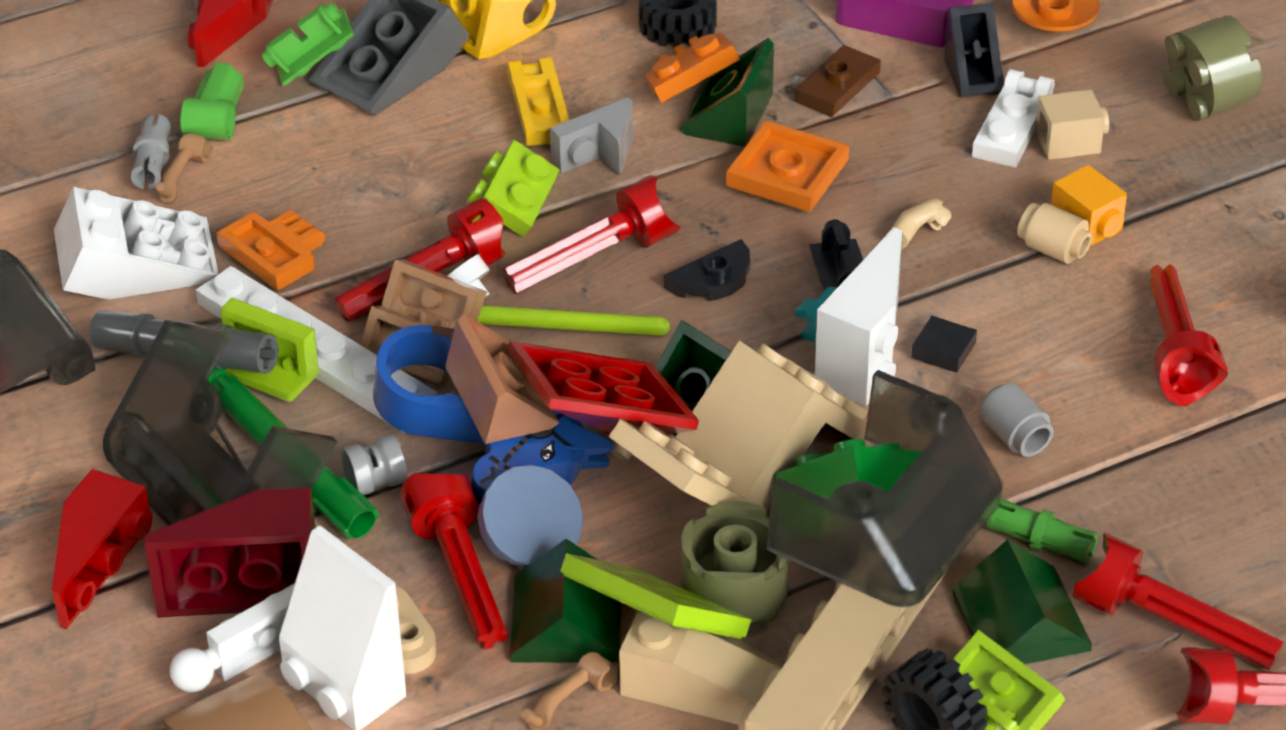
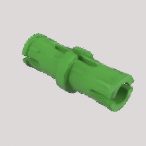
[987,497,1098,565]

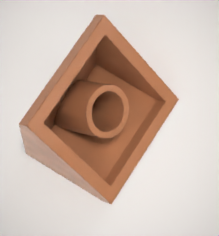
[445,314,559,444]

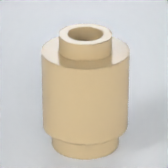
[1017,203,1092,264]

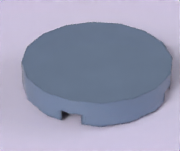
[477,465,584,570]

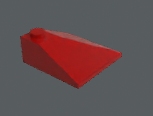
[507,341,699,436]

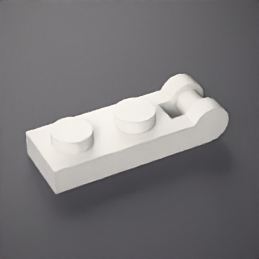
[972,69,1055,168]

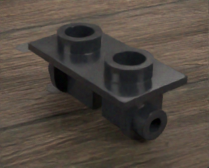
[809,219,863,291]

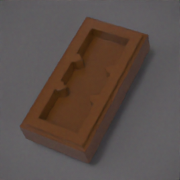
[795,45,881,117]

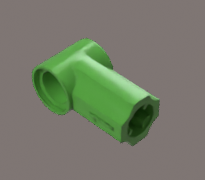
[180,63,244,141]

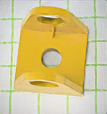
[436,0,556,60]

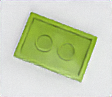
[560,553,752,639]

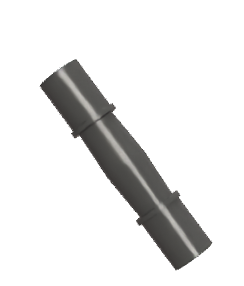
[89,310,279,374]

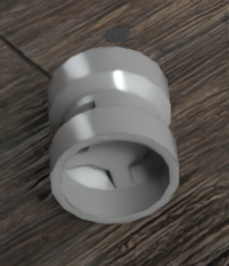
[341,434,408,495]

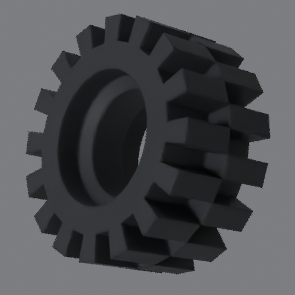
[639,0,717,48]
[882,649,988,730]

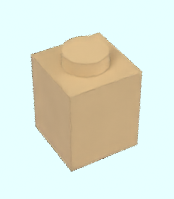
[1035,89,1109,160]

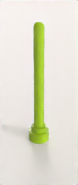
[477,305,670,336]

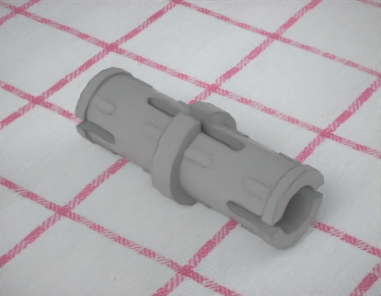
[131,114,171,190]

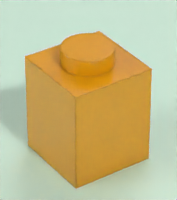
[1051,165,1127,246]

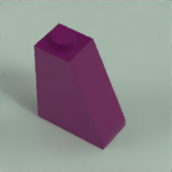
[835,0,973,48]

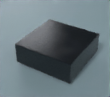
[911,315,977,372]

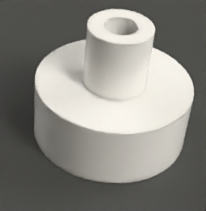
[448,254,490,298]

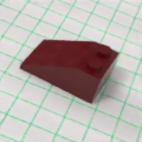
[144,487,316,618]

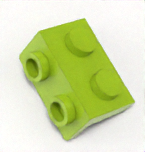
[466,140,560,237]
[210,297,319,402]
[953,630,1066,730]

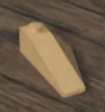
[619,611,784,725]

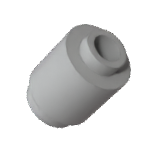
[980,383,1054,457]

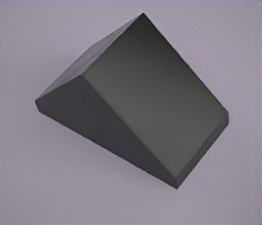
[944,3,1004,97]

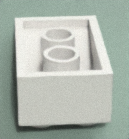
[815,227,902,406]
[279,526,406,730]

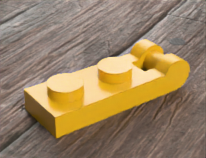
[507,57,569,146]

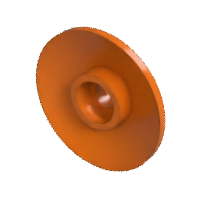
[1012,0,1100,32]

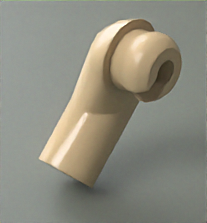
[887,198,952,249]

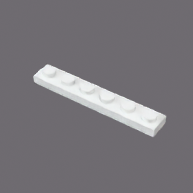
[195,266,439,434]

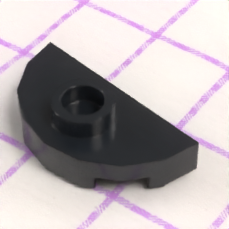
[664,239,750,301]

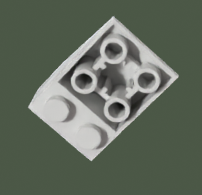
[54,187,219,300]

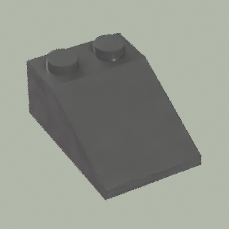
[309,0,470,116]

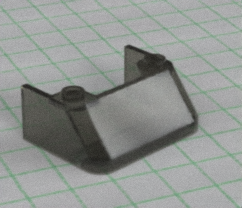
[103,320,338,526]
[766,370,1003,607]

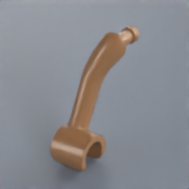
[155,133,213,204]
[521,652,620,730]

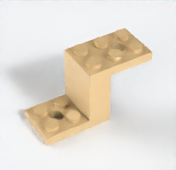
[609,340,879,510]

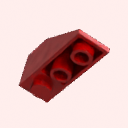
[188,0,273,67]
[52,469,153,629]

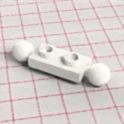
[169,584,295,692]

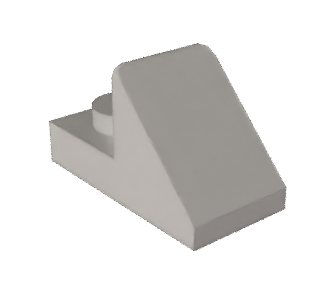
[550,97,634,175]

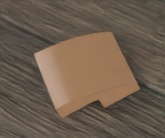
[360,260,487,385]
[163,671,312,730]

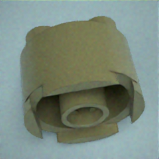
[1164,16,1262,121]
[681,501,790,625]

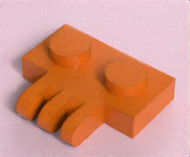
[644,32,740,103]
[217,210,325,291]

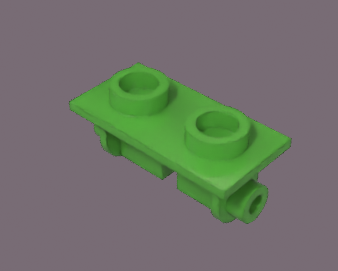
[261,2,354,86]

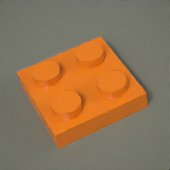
[726,120,849,212]

